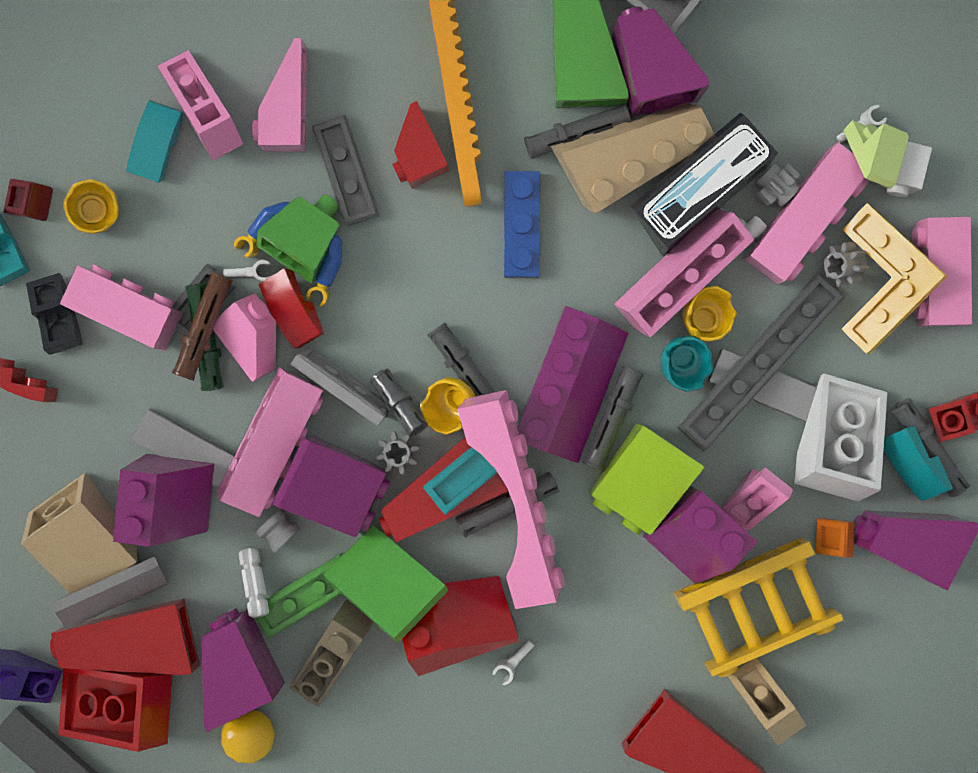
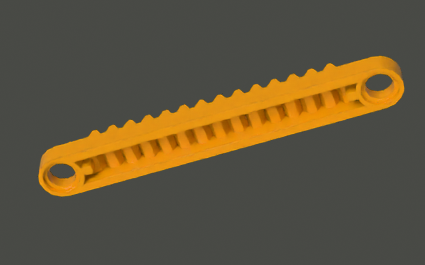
[429,0,482,207]

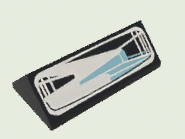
[631,113,778,256]

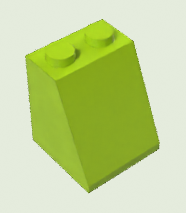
[589,423,704,535]

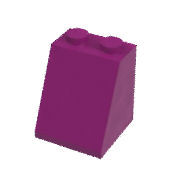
[611,7,710,118]
[272,435,391,538]
[113,453,215,547]
[643,485,757,584]
[853,510,978,591]
[201,608,285,732]

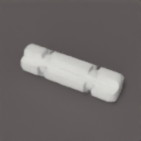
[239,548,269,618]

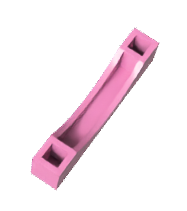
[457,390,565,609]

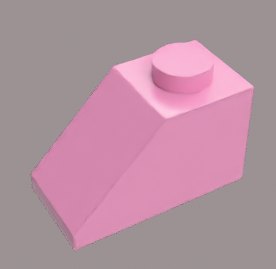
[213,293,276,382]

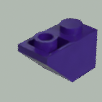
[0,649,62,703]

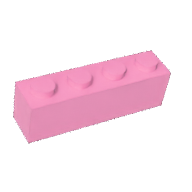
[744,142,869,284]
[614,209,755,338]
[216,367,323,517]

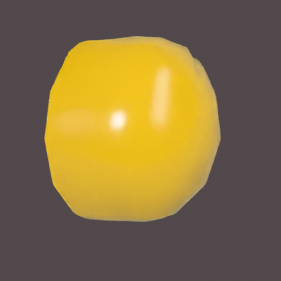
[64,179,120,235]
[682,286,737,342]
[420,377,476,435]
[221,710,275,764]

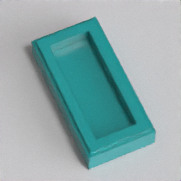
[423,447,497,515]

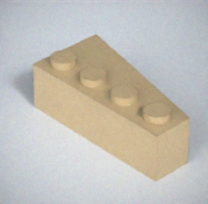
[551,102,714,214]

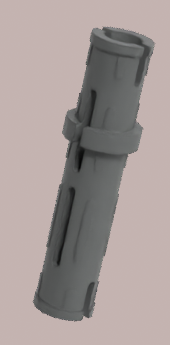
[524,104,631,159]
[427,322,495,396]
[582,366,644,471]
[890,398,970,497]
[455,471,560,538]

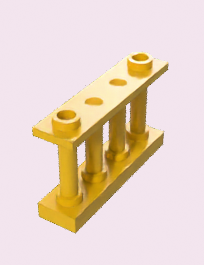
[673,537,844,677]

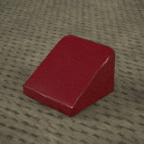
[3,179,53,221]

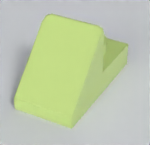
[843,120,909,188]

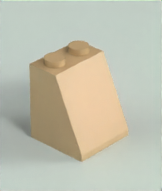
[21,473,138,594]

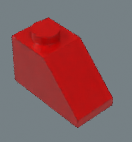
[392,101,449,189]

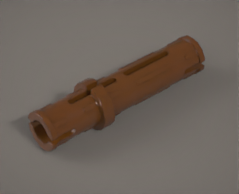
[172,272,233,381]

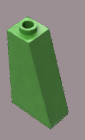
[552,0,629,108]

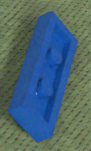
[504,171,540,278]

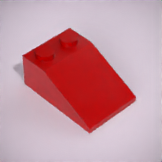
[402,576,519,676]
[58,668,172,752]

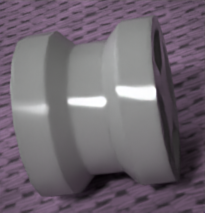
[255,509,300,553]

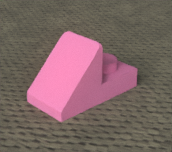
[721,467,793,532]

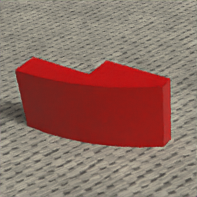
[258,268,324,349]
[0,358,58,403]
[928,392,978,442]

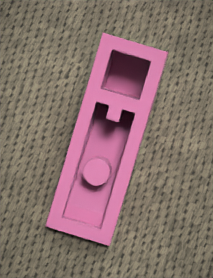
[252,38,307,152]
[158,50,244,160]

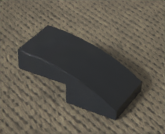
[26,273,83,355]

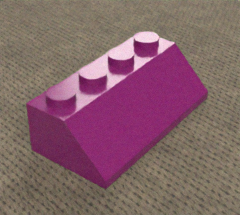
[517,306,629,463]

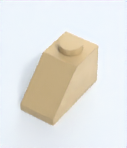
[727,658,807,746]

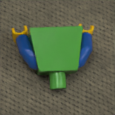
[234,195,342,307]

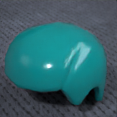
[660,335,713,392]

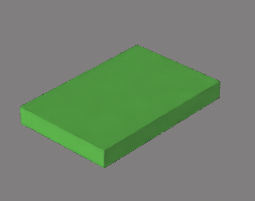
[323,525,448,643]

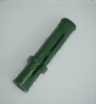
[185,283,224,391]

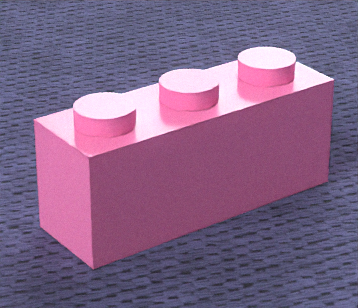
[911,217,972,327]
[60,264,183,351]

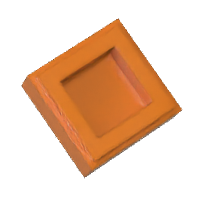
[815,518,855,558]

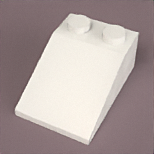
[794,373,887,502]

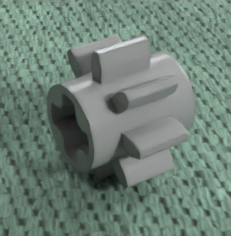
[756,163,800,207]
[822,242,870,287]
[376,431,420,475]

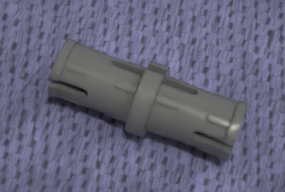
[370,368,428,437]

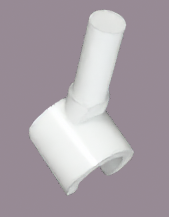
[836,105,887,144]
[720,207,767,241]
[223,260,271,282]
[492,640,535,685]

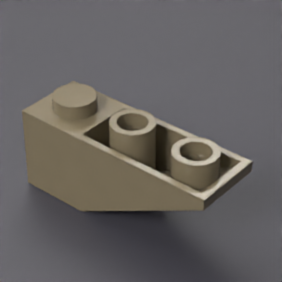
[290,599,373,707]

